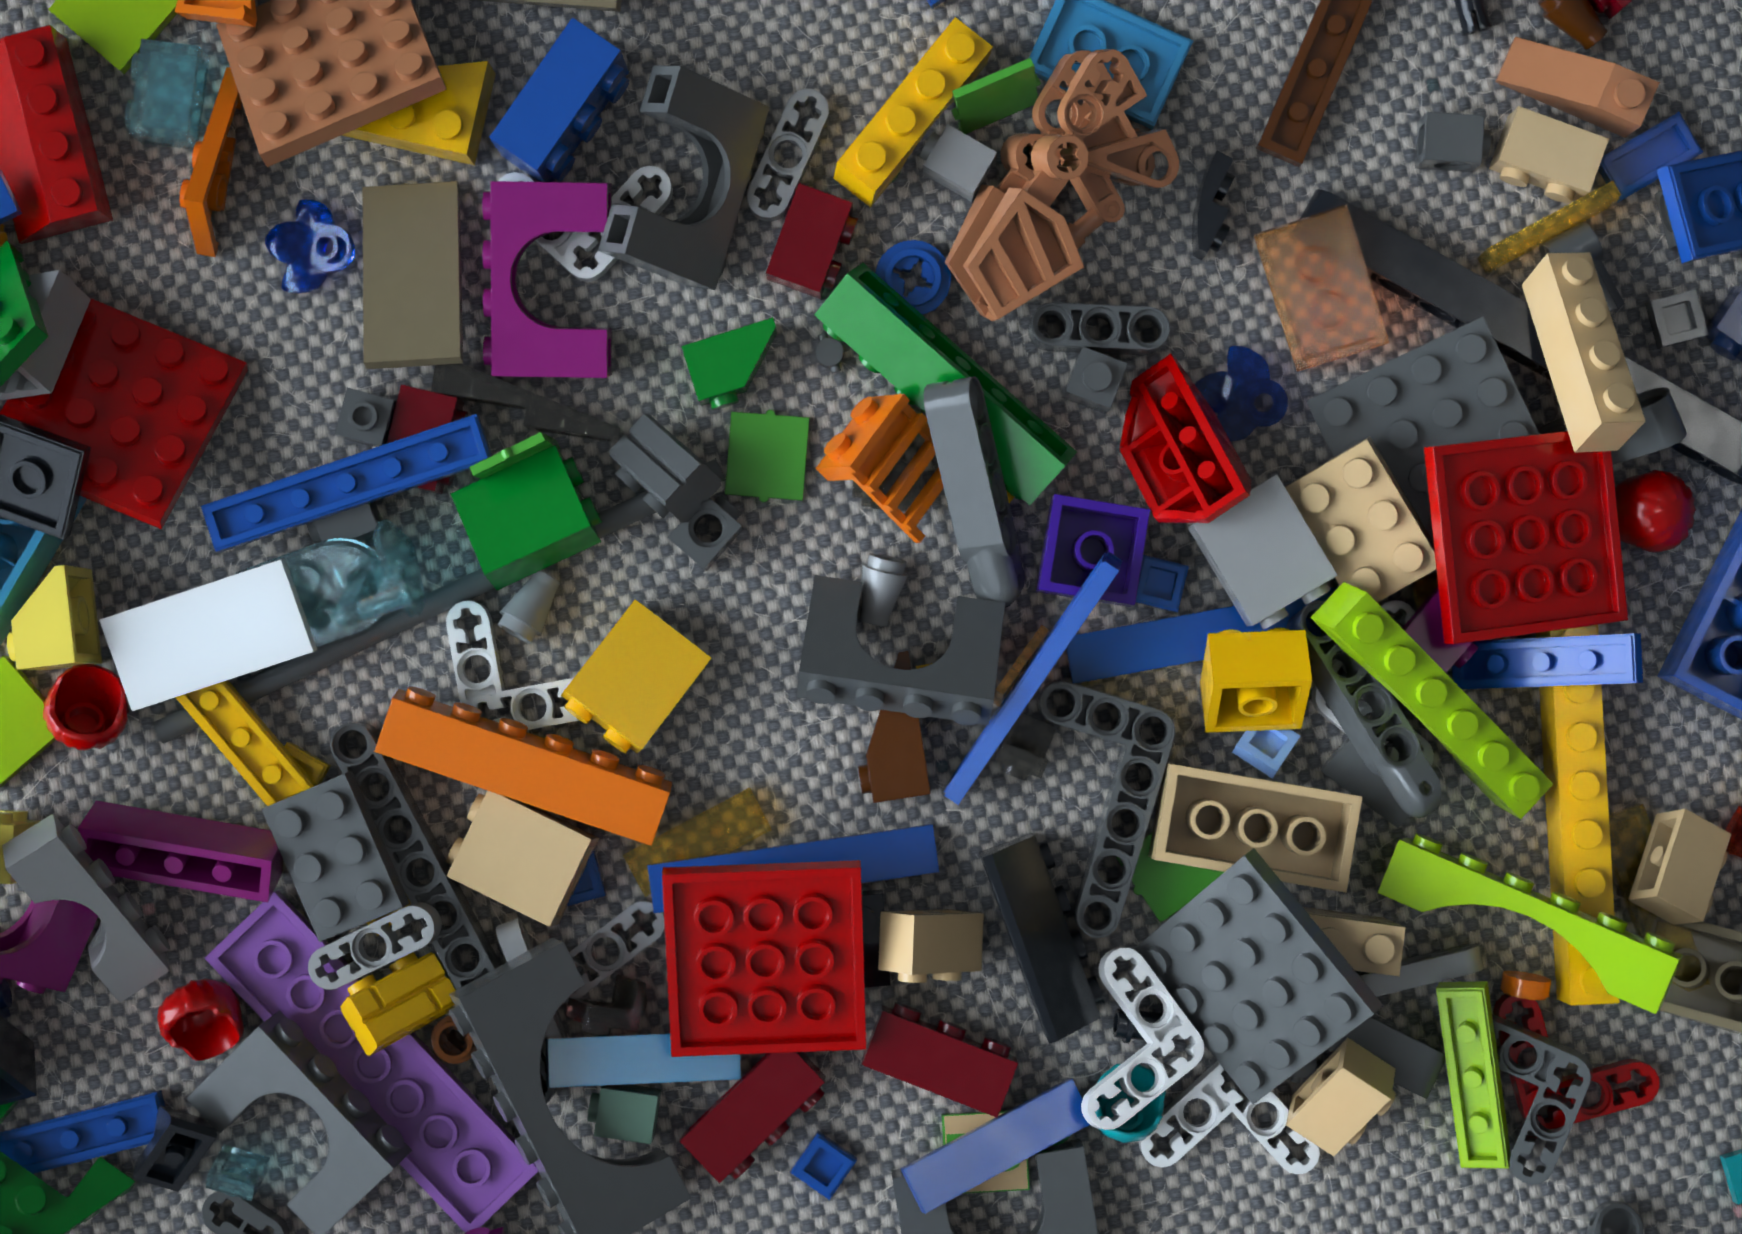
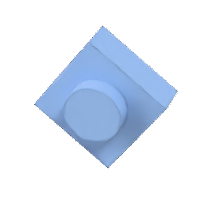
[1232,729,1300,779]

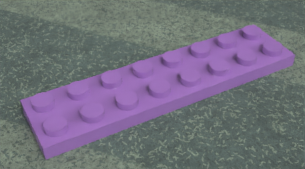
[204,890,538,1233]

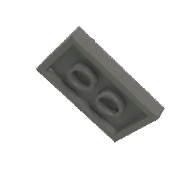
[262,770,410,942]

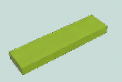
[1436,981,1511,1169]

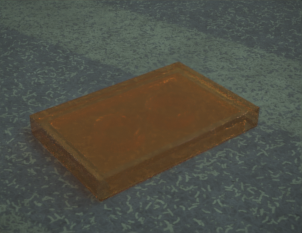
[1254,204,1390,372]

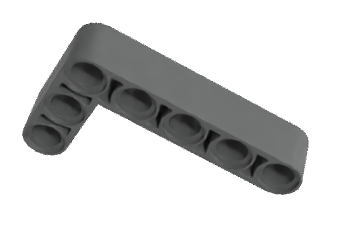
[1037,681,1175,938]

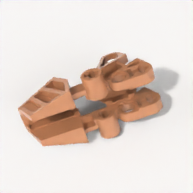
[945,49,1179,321]

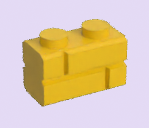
[340,952,456,1057]

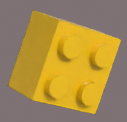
[1200,627,1312,733]

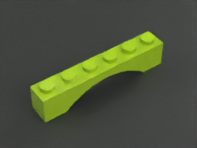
[1310,582,1553,819]
[1377,833,1683,1014]

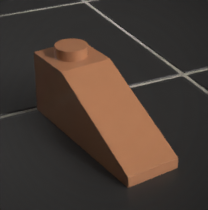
[1495,37,1660,138]

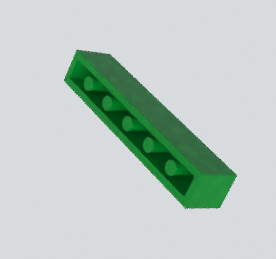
[814,262,1077,506]

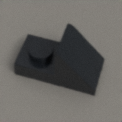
[133,1106,218,1192]

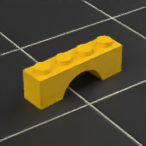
[833,17,993,208]

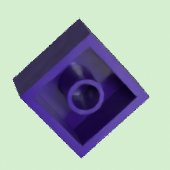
[1036,494,1150,607]

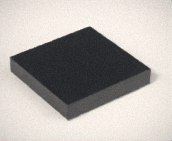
[0,414,91,540]

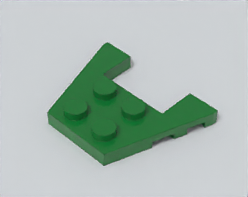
[0,240,48,387]
[0,1101,135,1234]

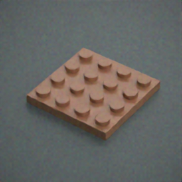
[216,0,447,167]

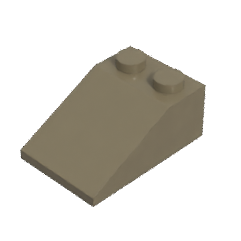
[1643,912,1742,1035]

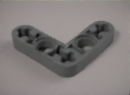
[1492,1014,1593,1185]

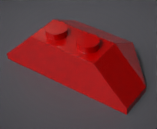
[1119,353,1252,523]

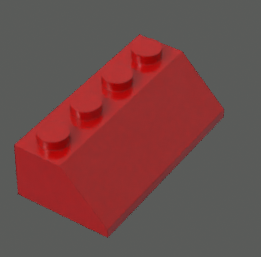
[0,25,113,244]

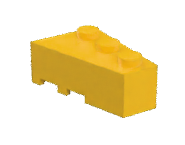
[341,61,496,165]

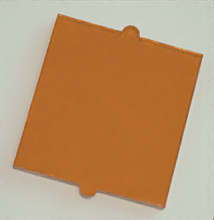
[993,625,1049,707]

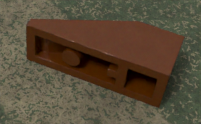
[858,651,931,803]

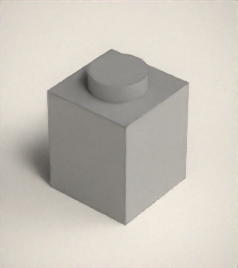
[919,124,997,202]

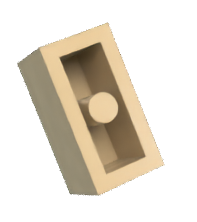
[1489,106,1609,203]
[1628,809,1731,925]
[878,909,984,983]
[1286,1038,1396,1156]

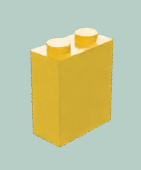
[561,599,711,754]

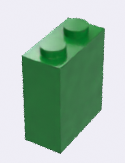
[450,445,602,590]

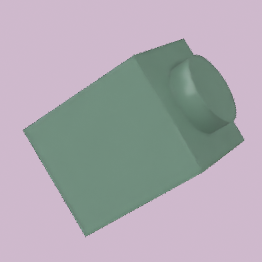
[587,1084,662,1144]

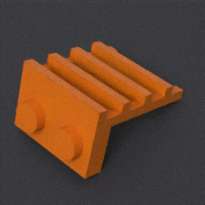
[815,394,943,543]

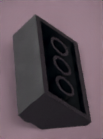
[979,833,1105,1044]

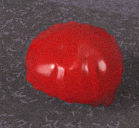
[1615,470,1696,553]
[43,664,129,751]
[157,978,244,1061]

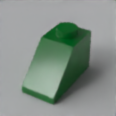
[681,317,777,410]

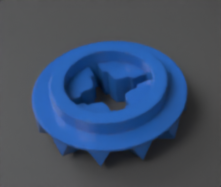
[875,240,951,315]

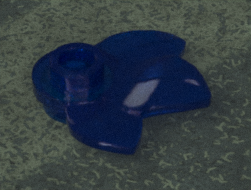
[265,199,355,294]
[1195,345,1288,442]

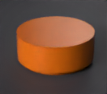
[1500,971,1551,1000]

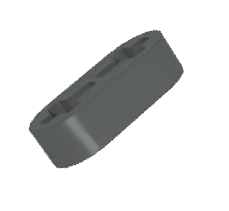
[202,1187,290,1234]

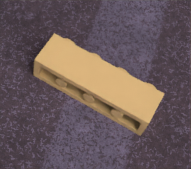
[1522,252,1646,453]

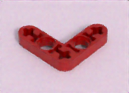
[1493,994,1660,1129]

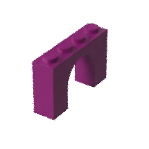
[482,181,612,378]
[0,900,98,994]

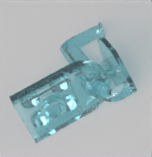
[236,519,426,647]

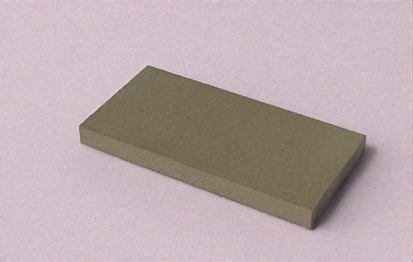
[362,181,463,369]

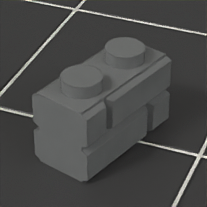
[609,414,721,523]

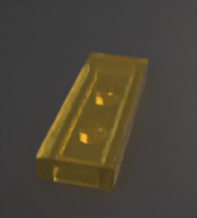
[1477,181,1621,273]
[623,787,772,897]

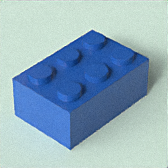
[489,17,630,182]

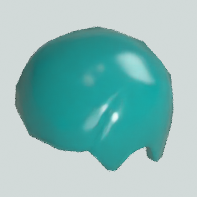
[1095,1063,1166,1143]

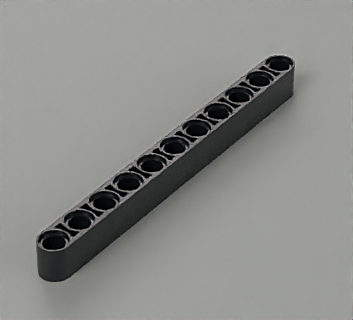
[1293,189,1742,485]

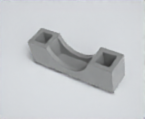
[2,813,170,1003]

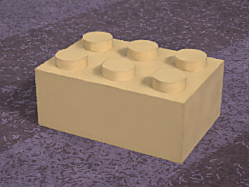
[1285,436,1436,603]

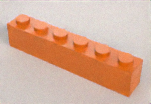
[374,687,672,846]

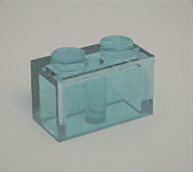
[125,39,210,149]

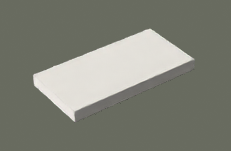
[99,558,317,711]

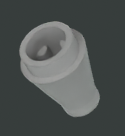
[860,553,909,627]
[498,571,560,644]

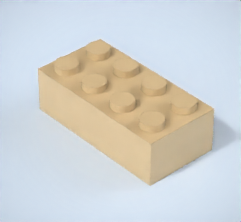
[1148,763,1362,893]

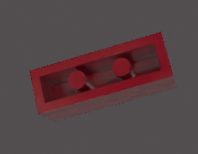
[862,1002,1018,1118]
[680,1052,826,1184]

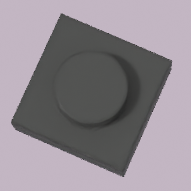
[1645,289,1709,349]

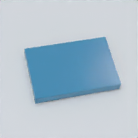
[1029,0,1193,130]

